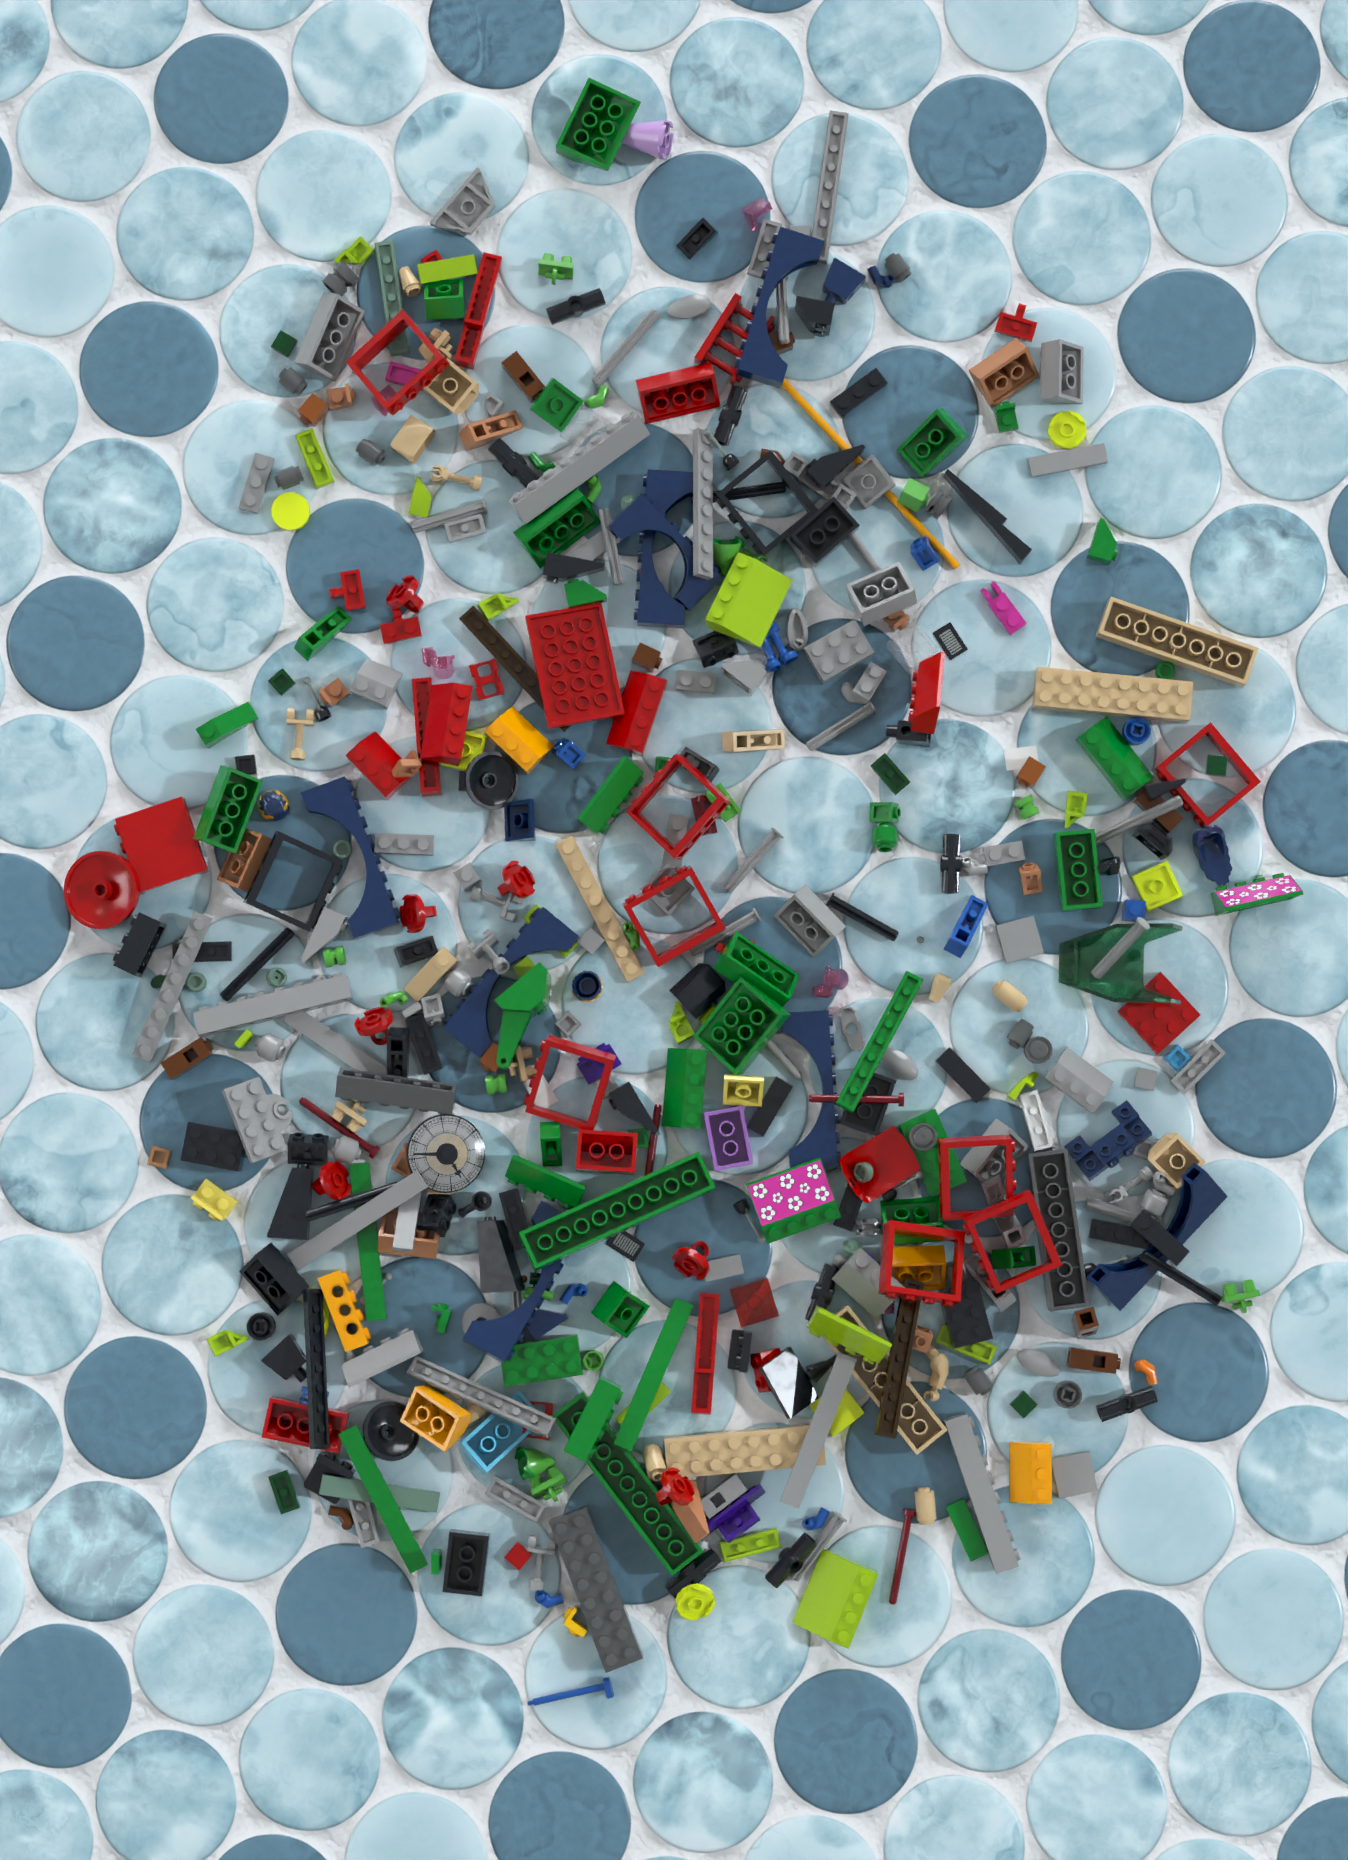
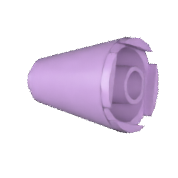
[622,120,673,160]

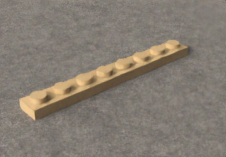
[555,836,645,983]

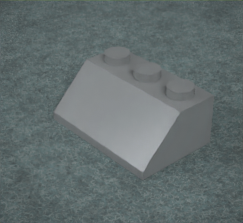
[1040,339,1083,404]
[773,884,846,957]
[1044,1047,1114,1113]
[960,1118,1029,1182]
[832,1248,905,1319]

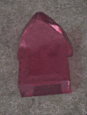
[742,198,772,231]
[370,385,396,416]

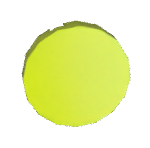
[1048,411,1086,450]
[271,492,310,531]
[675,1583,715,1621]

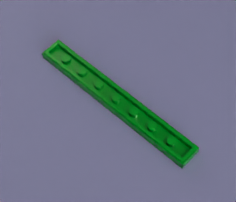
[835,971,924,1114]
[349,1162,387,1322]
[613,1298,694,1452]
[338,1424,428,1574]

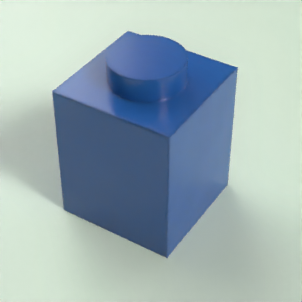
[1121,899,1146,922]

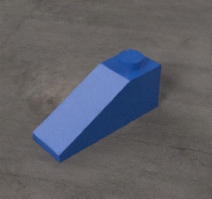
[943,895,988,958]

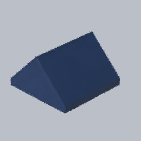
[504,799,536,842]

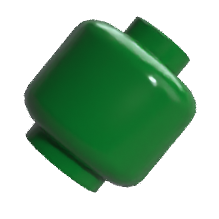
[872,822,898,852]

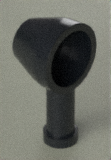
[1098,857,1120,876]
[458,1191,492,1218]

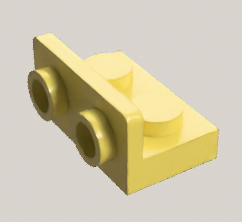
[190,1179,238,1222]

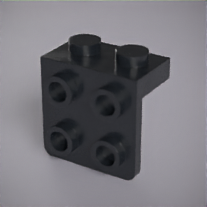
[304,1451,356,1504]

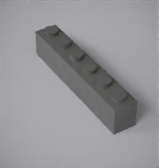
[335,1068,457,1114]

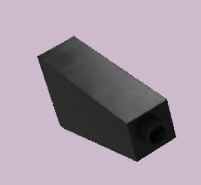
[267,1164,314,1240]
[477,1216,525,1293]

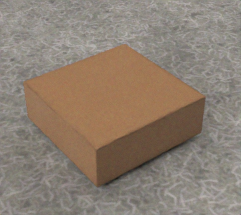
[147,1145,172,1169]

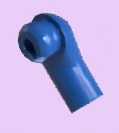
[559,1283,588,1305]
[802,1507,830,1530]
[535,1590,564,1608]

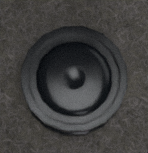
[247,1312,276,1341]

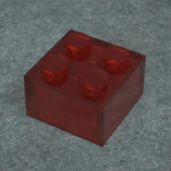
[729,1277,779,1328]

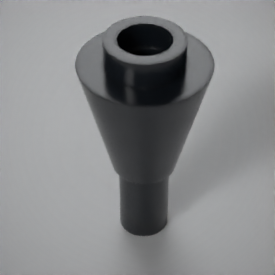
[805,1354,837,1383]

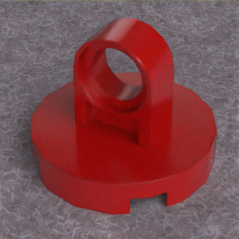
[386,575,424,613]
[497,861,535,899]
[399,894,437,933]
[354,1007,394,1046]
[312,1161,351,1201]
[672,1241,710,1280]
[655,1467,695,1506]

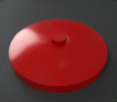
[64,851,140,929]

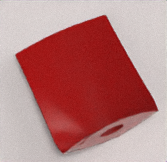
[840,1126,921,1203]

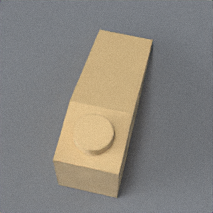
[722,729,785,752]
[404,946,459,1002]

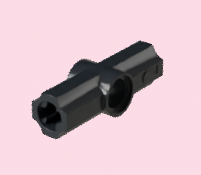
[546,288,606,325]
[714,385,748,446]
[488,438,540,488]
[940,834,961,894]
[805,1263,840,1321]
[1096,1385,1158,1422]
[765,1532,817,1588]
[665,1547,722,1599]

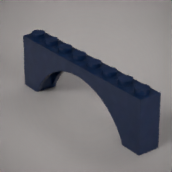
[734,227,824,389]
[634,469,693,629]
[301,776,401,940]
[444,907,580,1058]
[782,1010,841,1168]
[1086,1163,1228,1311]
[462,1200,569,1364]

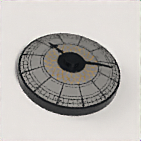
[406,1114,485,1193]

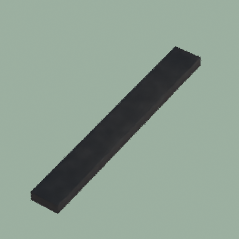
[303,1289,330,1449]

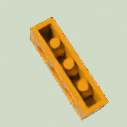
[317,1269,371,1352]

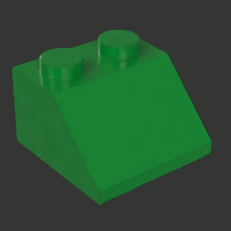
[424,278,465,321]
[591,1281,650,1338]

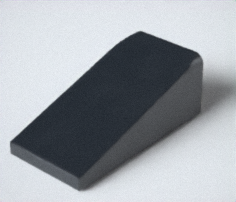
[676,218,718,259]
[680,747,720,782]
[1142,779,1186,801]
[394,936,438,968]

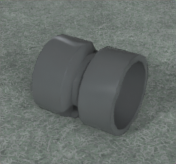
[322,261,359,296]

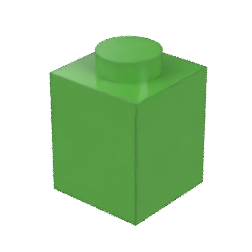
[897,478,930,513]

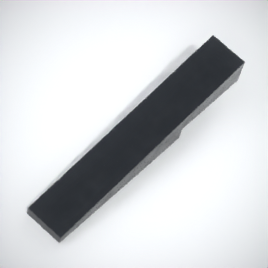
[943,469,1032,564]

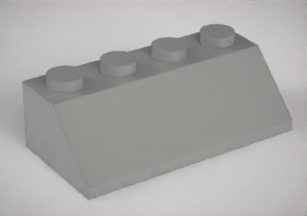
[294,292,365,381]
[341,1328,424,1388]

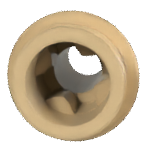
[399,266,421,297]
[928,973,952,1003]

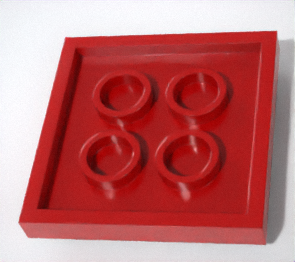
[1117,972,1200,1055]

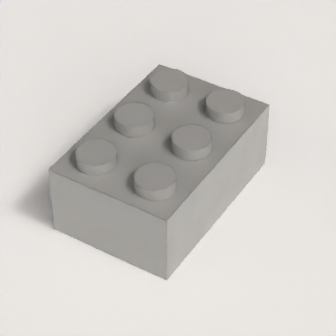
[846,562,917,626]
[803,619,874,685]

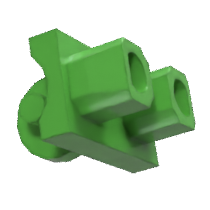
[538,253,574,285]
[705,782,741,822]
[1221,1279,1260,1314]
[530,1466,568,1502]

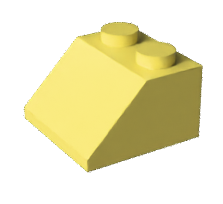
[723,1074,764,1107]

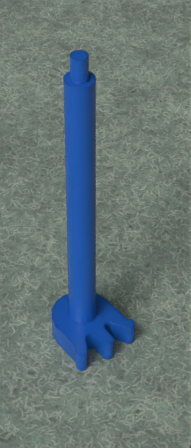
[527,1677,614,1706]

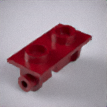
[691,795,718,836]

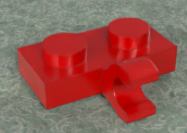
[994,303,1038,342]
[329,569,366,611]
[380,607,422,644]

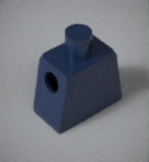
[822,258,866,304]

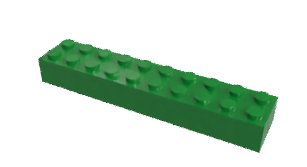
[518,1152,716,1272]
[551,1390,704,1576]

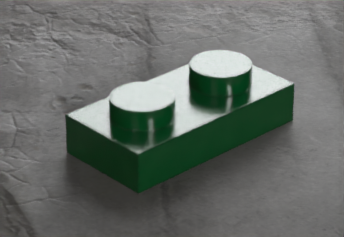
[870,753,910,796]
[268,1469,300,1514]

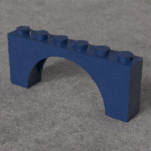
[606,494,723,611]

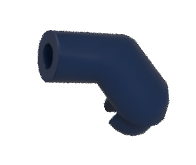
[867,266,894,288]

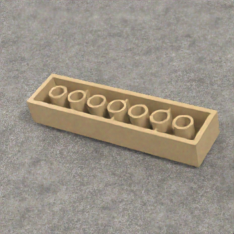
[1095,597,1259,688]
[1032,667,1193,724]
[822,1304,947,1455]
[664,1424,826,1477]

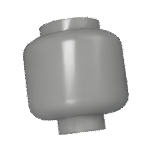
[444,968,473,997]
[255,1033,286,1062]
[331,1135,362,1164]
[1139,1187,1169,1218]

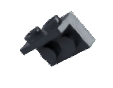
[692,631,739,668]
[287,1132,329,1165]
[417,1194,457,1237]
[727,1329,752,1373]

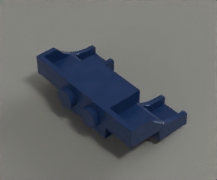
[1064,1100,1152,1182]

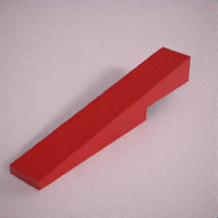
[454,252,502,370]
[412,677,441,797]
[691,1293,720,1415]

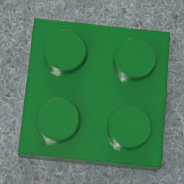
[530,378,584,433]

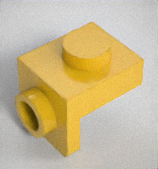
[563,1605,588,1638]

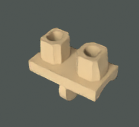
[418,328,452,364]
[504,1046,537,1082]
[332,1099,368,1133]

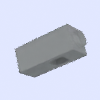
[701,1473,747,1519]

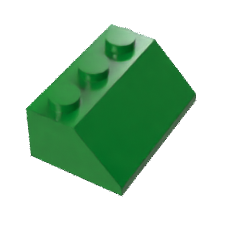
[880,1196,943,1245]

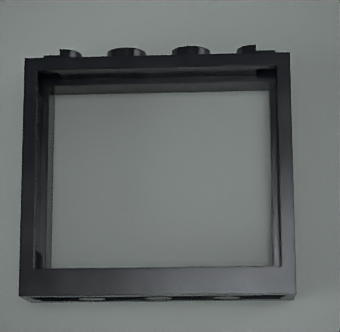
[715,450,818,556]
[243,831,343,932]

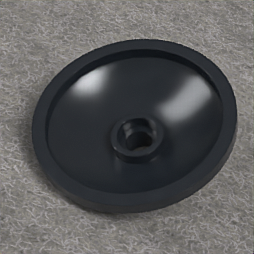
[464,751,520,810]
[363,1401,419,1461]

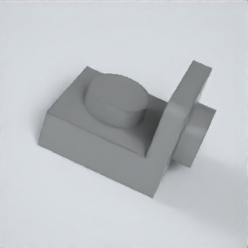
[421,993,446,1027]

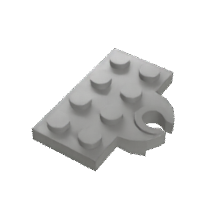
[222,1077,292,1164]

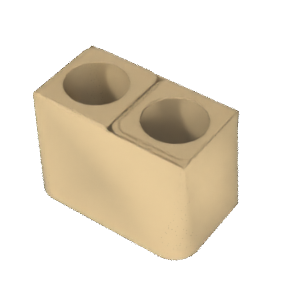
[390,415,436,465]

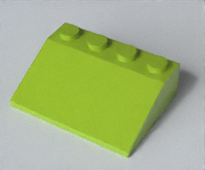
[705,552,793,649]
[807,1306,892,1364]
[792,1549,879,1649]

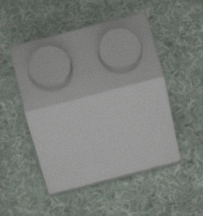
[350,658,403,709]
[721,660,767,696]

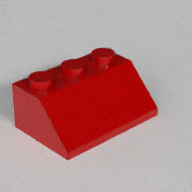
[345,731,411,800]
[576,1129,638,1175]

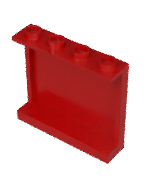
[114,796,209,894]

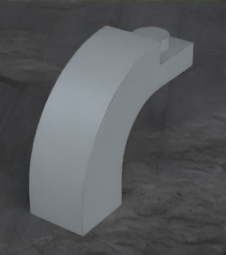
[980,1175,1027,1248]

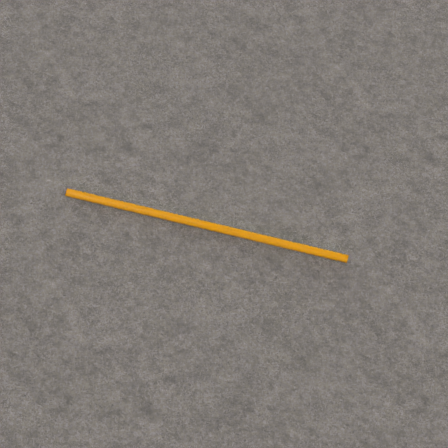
[782,378,960,570]

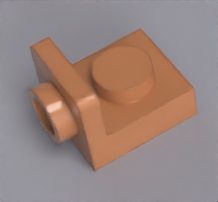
[327,384,356,411]
[882,610,910,632]
[319,678,350,707]
[391,750,422,777]
[1018,863,1043,895]
[391,1142,411,1177]
[912,1325,934,1353]

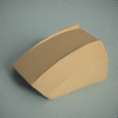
[423,358,479,414]
[1148,1132,1205,1190]

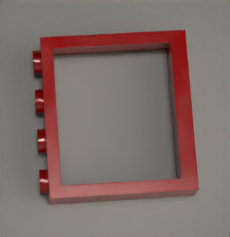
[346,309,450,415]
[1154,722,1261,828]
[626,753,731,860]
[622,865,726,967]
[523,1035,616,1130]
[938,1134,1017,1220]
[963,1190,1062,1294]
[878,1220,965,1307]

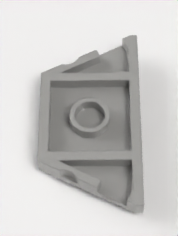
[430,167,496,236]

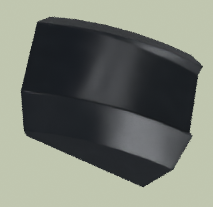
[1132,822,1173,860]
[669,963,726,1019]

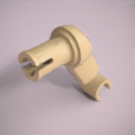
[923,1342,949,1402]

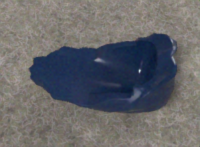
[1192,825,1232,886]

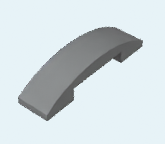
[783,451,857,510]

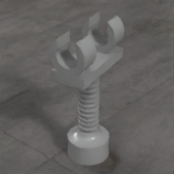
[469,885,524,923]
[467,929,510,974]
[1103,1166,1154,1204]
[527,1535,556,1590]

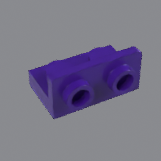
[576,1043,622,1084]

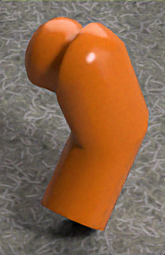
[1134,1359,1158,1385]

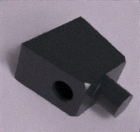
[886,720,931,747]
[261,1334,307,1383]

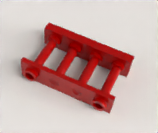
[694,293,775,386]

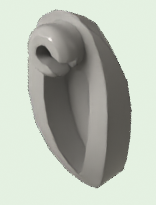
[668,294,711,318]
[785,608,808,651]
[882,1048,918,1080]
[1017,1349,1060,1377]

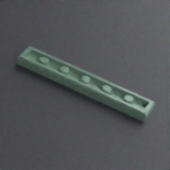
[375,240,410,357]
[319,1474,440,1513]

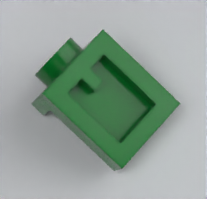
[994,401,1019,433]
[869,802,901,823]
[431,1302,452,1334]

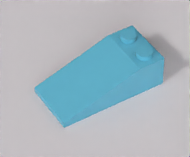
[458,1390,537,1475]

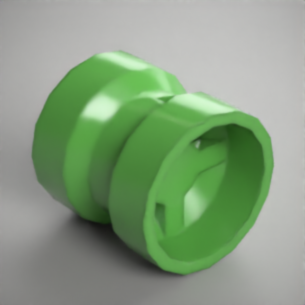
[1014,795,1039,820]
[323,946,346,968]
[485,1073,507,1095]
[583,1350,603,1371]

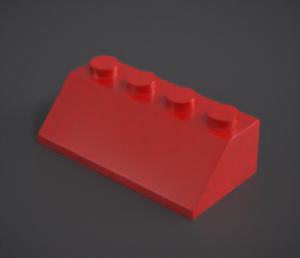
[636,362,721,424]
[908,651,945,734]
[606,671,667,756]
[420,682,473,766]
[262,1396,350,1453]

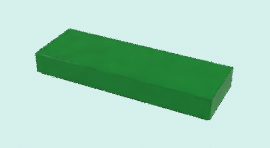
[945,1498,989,1562]

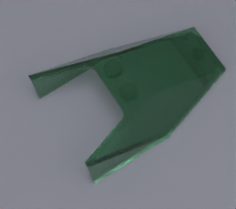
[1058,923,1183,1005]

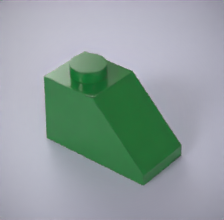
[1087,518,1118,565]
[564,579,607,608]
[540,1121,562,1167]
[992,1246,1036,1269]

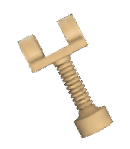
[430,465,482,491]
[286,708,315,760]

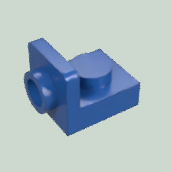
[910,536,939,571]
[552,738,586,769]

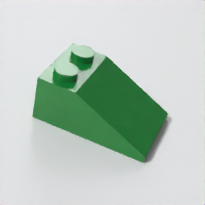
[896,408,969,478]

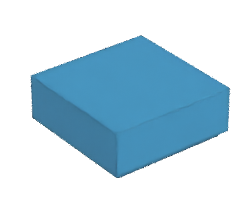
[1163,1044,1192,1072]

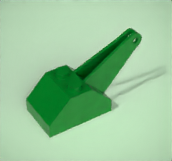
[495,962,552,1069]

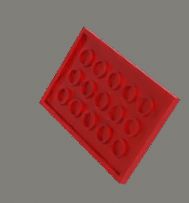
[525,602,625,729]

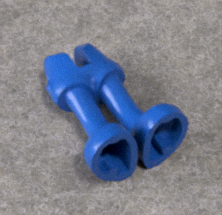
[762,622,799,673]

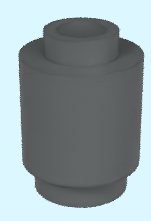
[884,253,912,283]
[278,367,308,396]
[356,439,386,466]
[274,466,304,490]
[1007,1019,1034,1049]
[964,1365,992,1396]

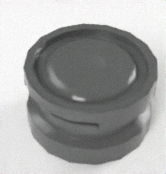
[925,489,953,520]
[1024,1036,1053,1064]
[908,1123,937,1151]
[855,1219,883,1235]
[1053,1380,1082,1409]

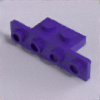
[706,1484,766,1543]

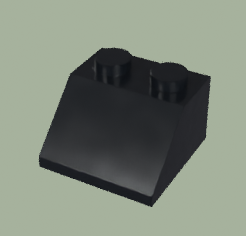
[795,296,835,337]

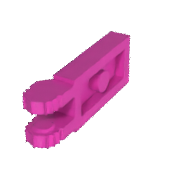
[980,581,1027,636]

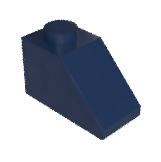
[526,1308,569,1340]

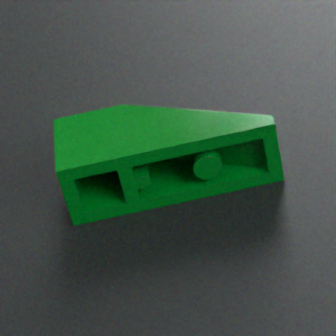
[294,605,352,662]
[196,702,259,748]

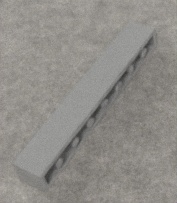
[508,412,650,524]
[193,973,353,1038]
[943,1412,1020,1574]

